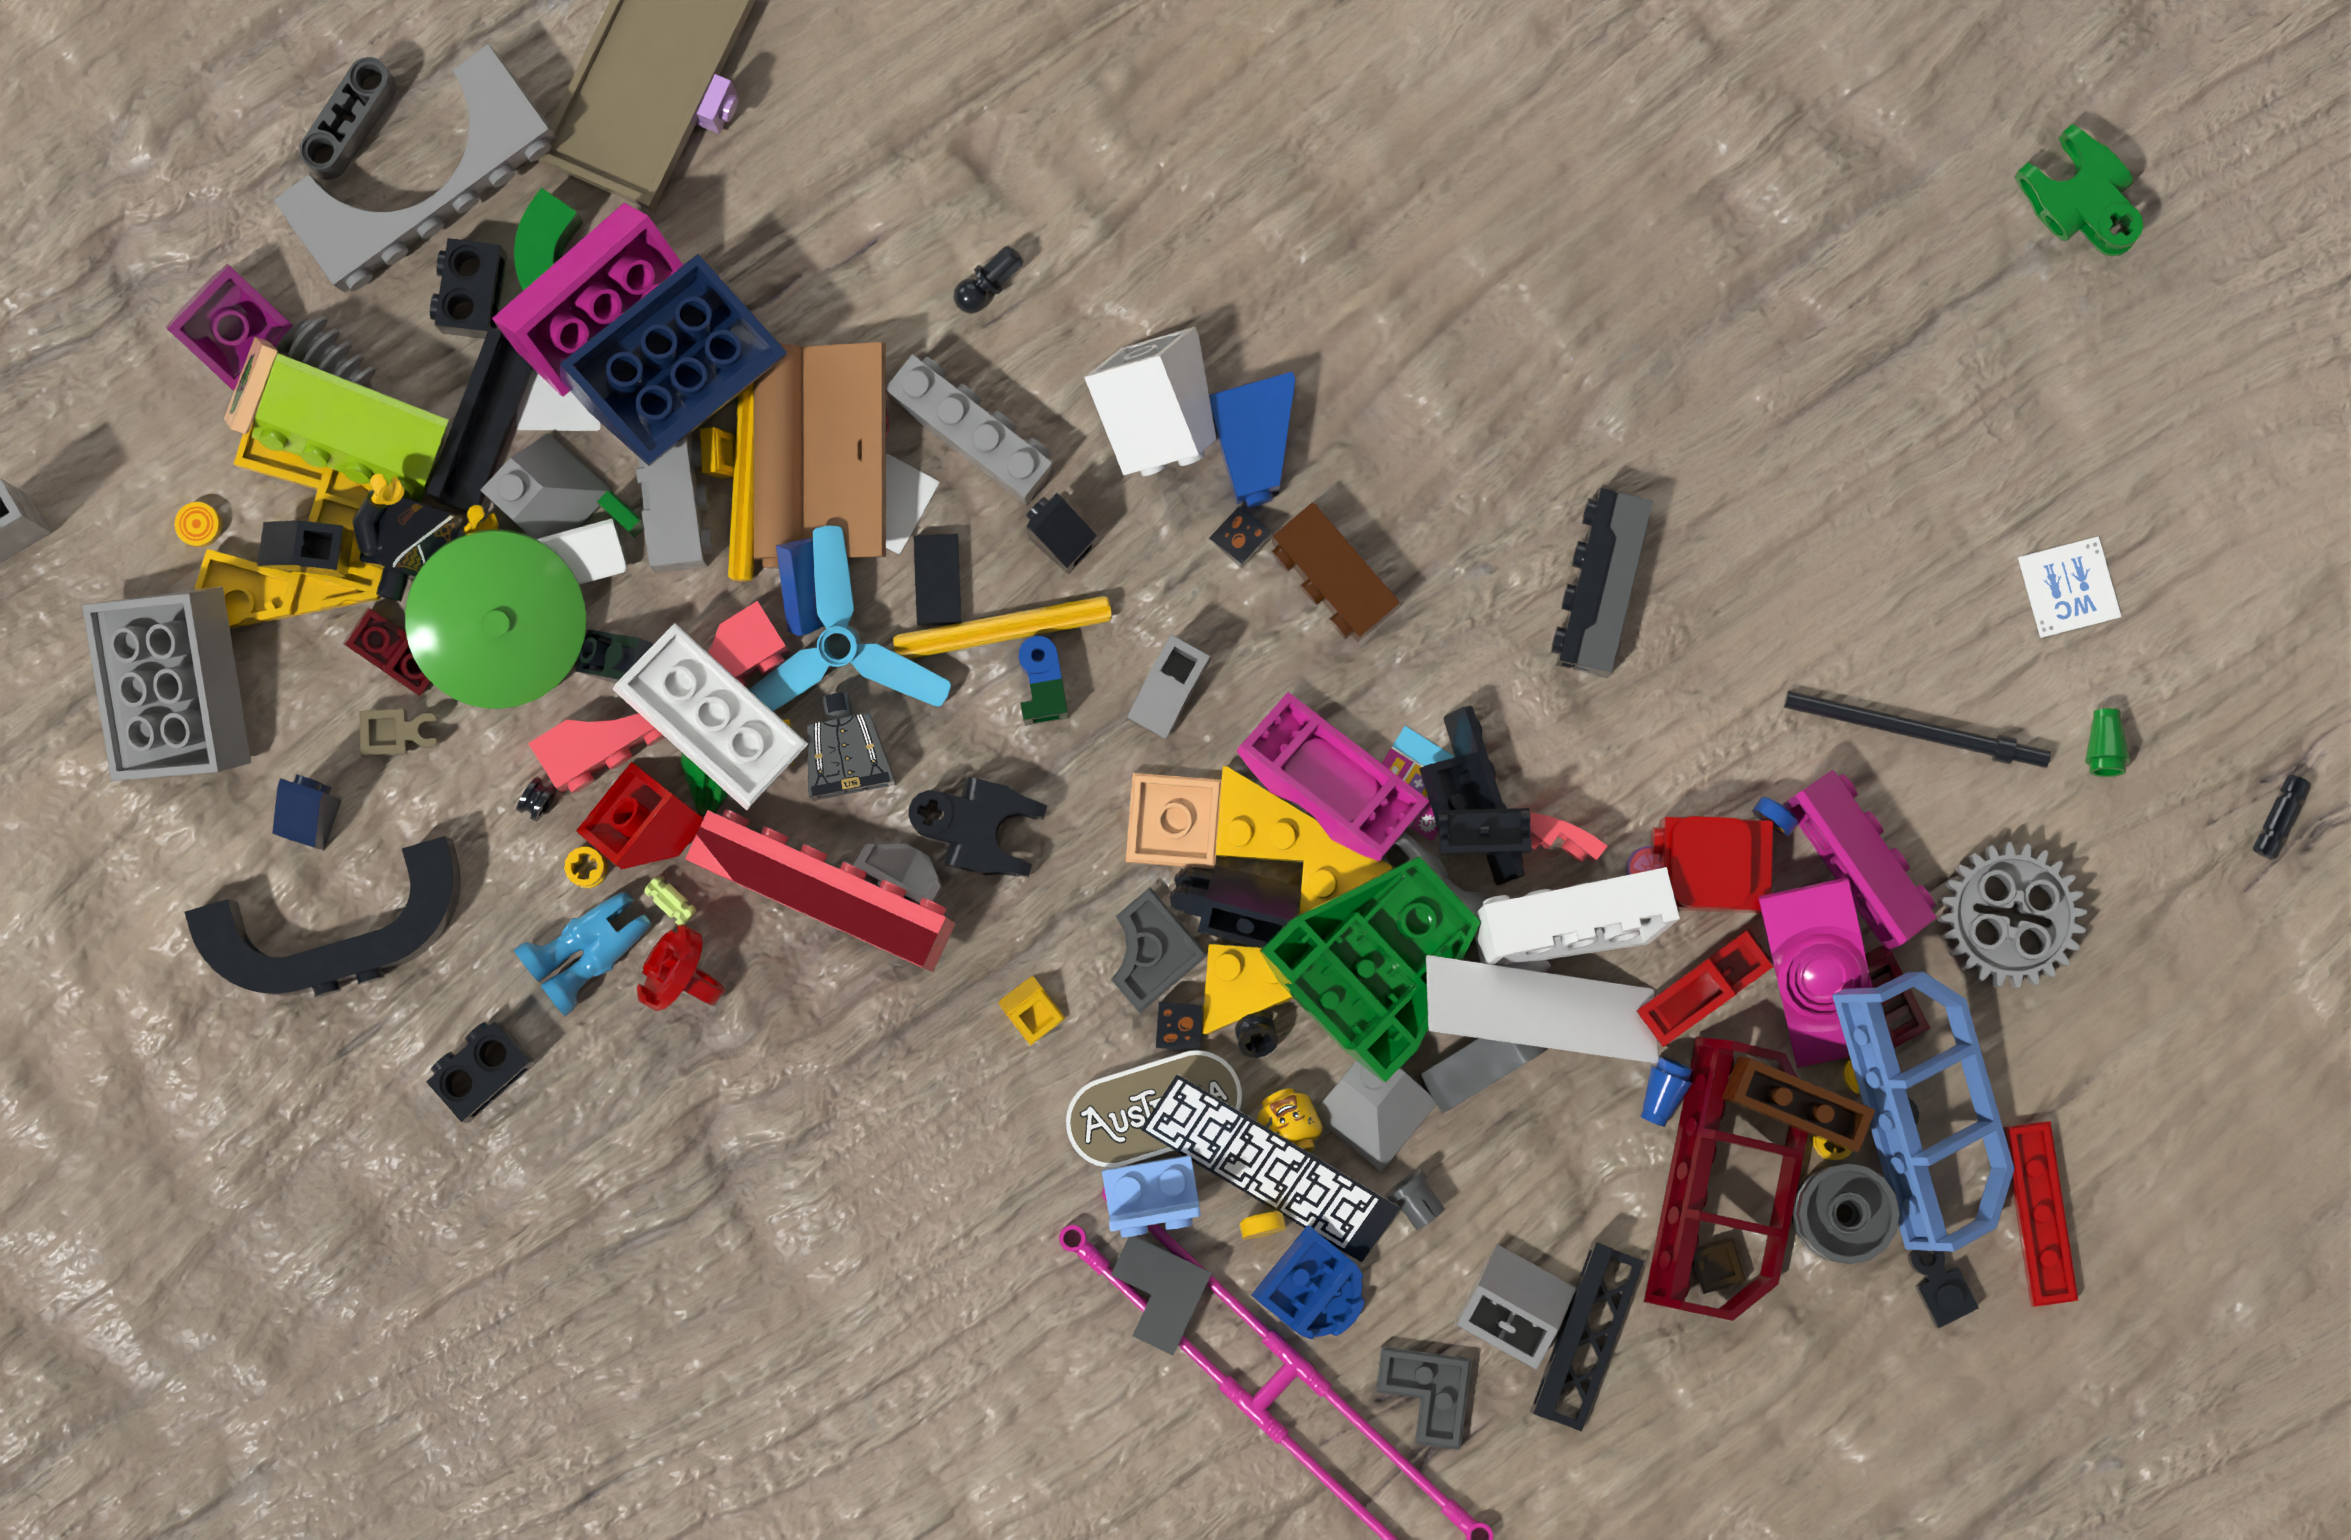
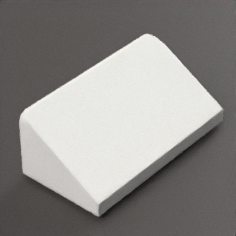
[537,518,628,585]

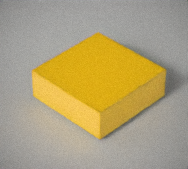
[700,427,735,479]

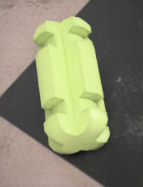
[644,875,696,925]

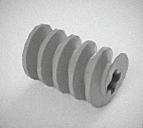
[278,316,376,388]

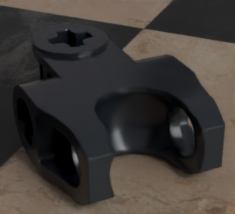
[908,777,1047,878]

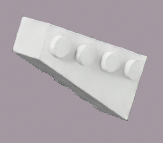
[1474,867,1680,966]

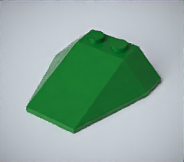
[1260,857,1481,1082]

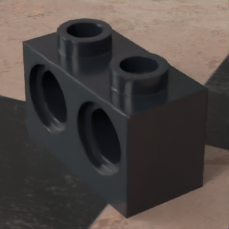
[430,238,507,339]
[426,1021,536,1123]

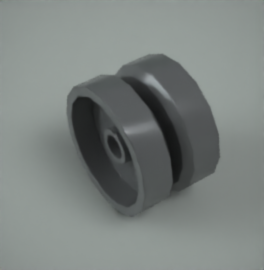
[1792,1163,1900,1264]

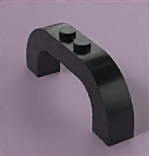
[185,836,461,997]

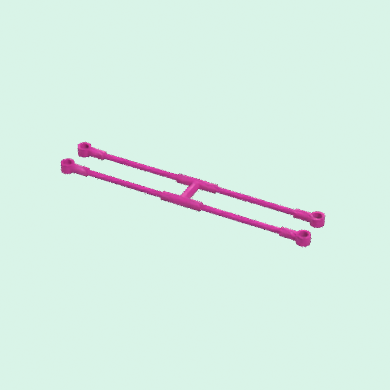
[1059,1187,1493,1540]

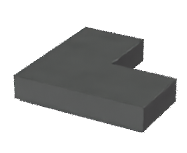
[1111,1236,1212,1355]
[1376,1346,1472,1450]

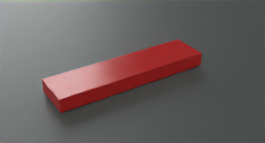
[2003,1121,2079,1307]

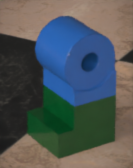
[1019,636,1069,726]

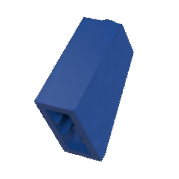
[1209,371,1295,507]

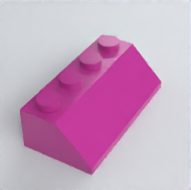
[492,203,683,397]
[1783,770,1937,949]

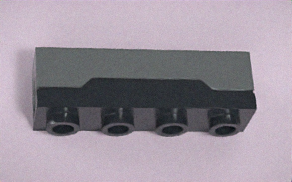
[1551,488,1653,678]

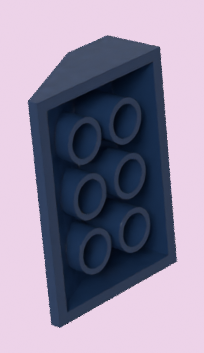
[560,254,787,466]

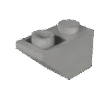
[1127,634,1210,740]

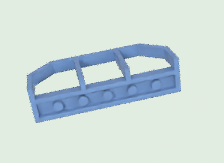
[1832,972,2014,1252]

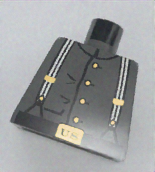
[807,692,896,801]

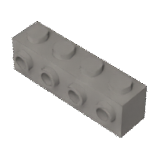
[886,354,1054,506]

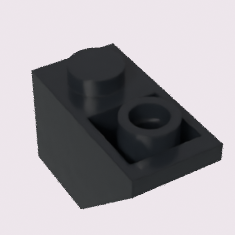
[1026,493,1098,575]
[257,520,354,578]
[575,629,654,684]

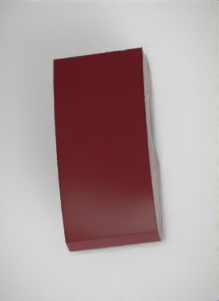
[342,607,430,696]

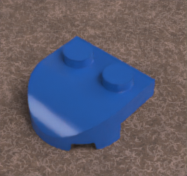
[1251,1225,1364,1339]

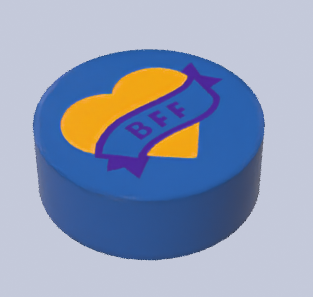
[1752,797,1798,836]

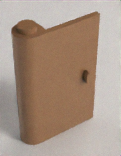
[753,342,886,569]

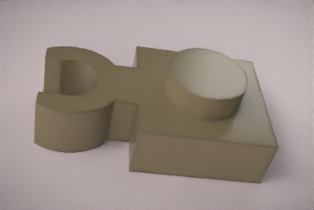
[359,709,440,757]

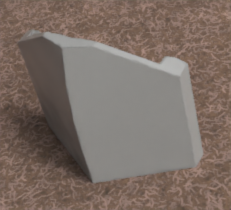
[853,844,942,905]

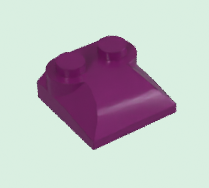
[165,264,293,390]

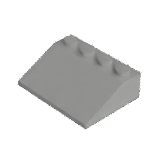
[82,587,251,781]

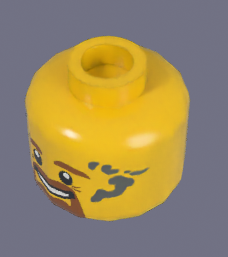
[1257,1088,1323,1153]

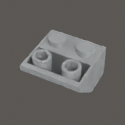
[1453,1244,1576,1370]

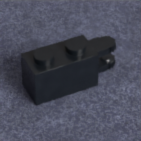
[1169,865,1301,948]

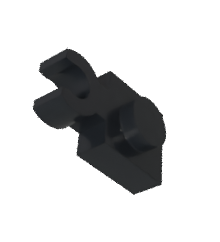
[1908,1251,1979,1328]

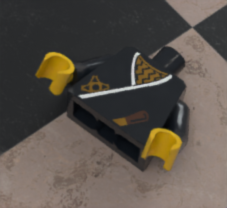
[352,474,498,602]

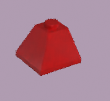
[576,761,703,870]

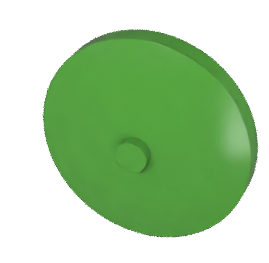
[405,529,586,709]

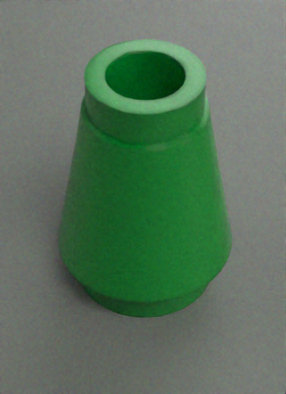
[2085,708,2130,777]

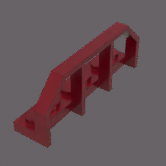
[1644,1037,1808,1321]

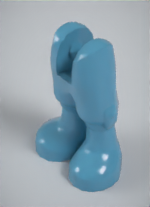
[514,891,652,1016]

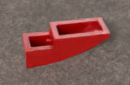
[1636,928,1774,1047]

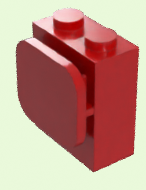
[1651,816,1773,914]

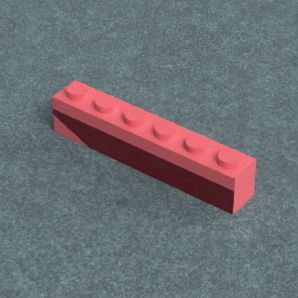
[685,809,956,972]

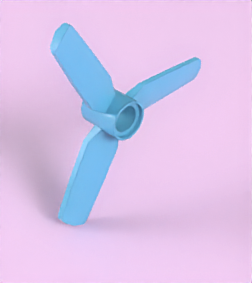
[749,525,951,711]

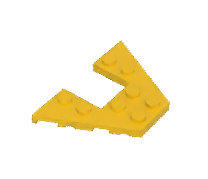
[194,412,383,629]
[1202,766,1395,1035]

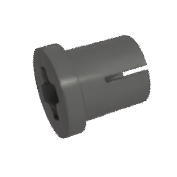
[1386,1169,1445,1230]

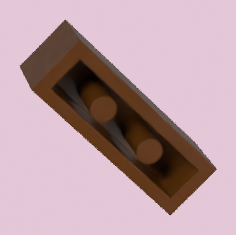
[1271,502,1400,643]
[1722,1056,1875,1152]

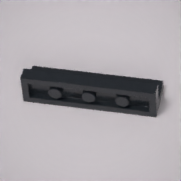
[426,327,533,513]
[1530,1242,1644,1432]

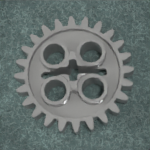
[1937,842,2087,989]

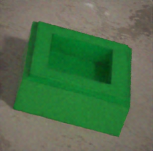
[597,490,644,539]

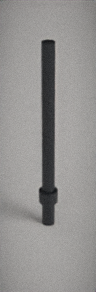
[1784,691,2051,768]

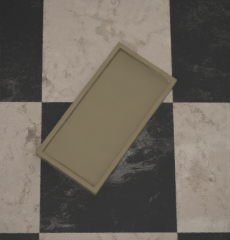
[537,0,756,211]

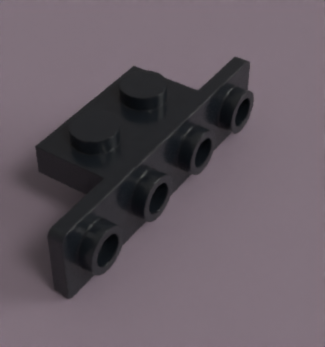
[1419,705,1525,885]

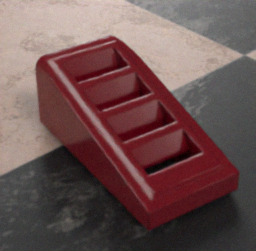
[1865,946,1931,1048]

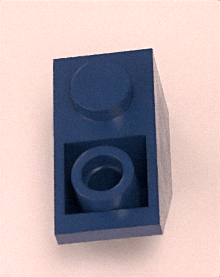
[272,774,341,851]

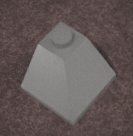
[480,433,614,539]
[1316,1061,1436,1172]

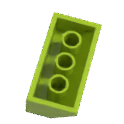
[252,353,449,503]

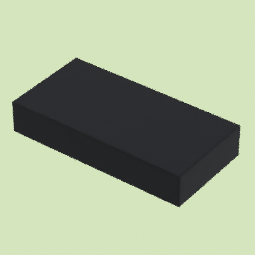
[913,534,962,626]

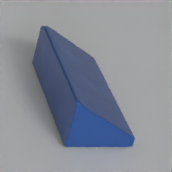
[776,537,824,636]

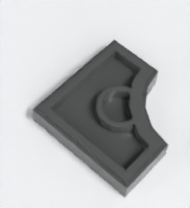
[1111,887,1208,1014]

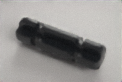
[2253,774,2311,860]

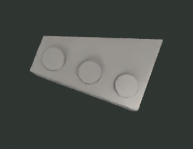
[636,433,714,573]

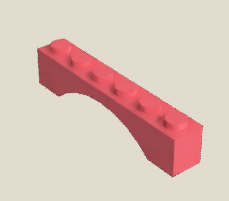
[528,601,790,794]

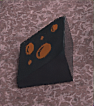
[1209,506,1272,569]
[1156,1002,1204,1051]

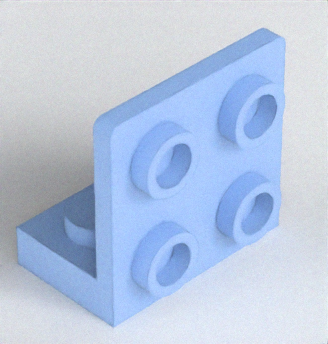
[1102,1155,1201,1237]

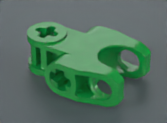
[2014,124,2144,257]

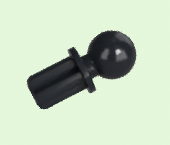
[953,245,1024,314]

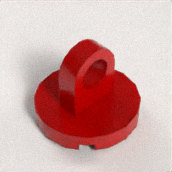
[636,924,726,1011]

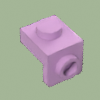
[696,74,738,134]

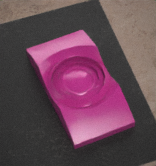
[1237,692,1430,861]
[1759,877,1873,1068]

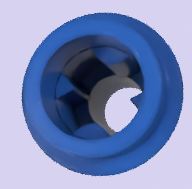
[1640,1056,1693,1127]

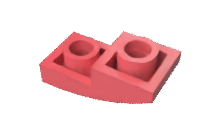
[1530,813,1607,863]

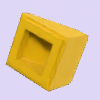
[998,976,1066,1046]

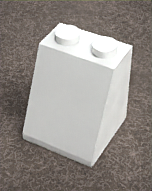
[1084,327,1216,476]

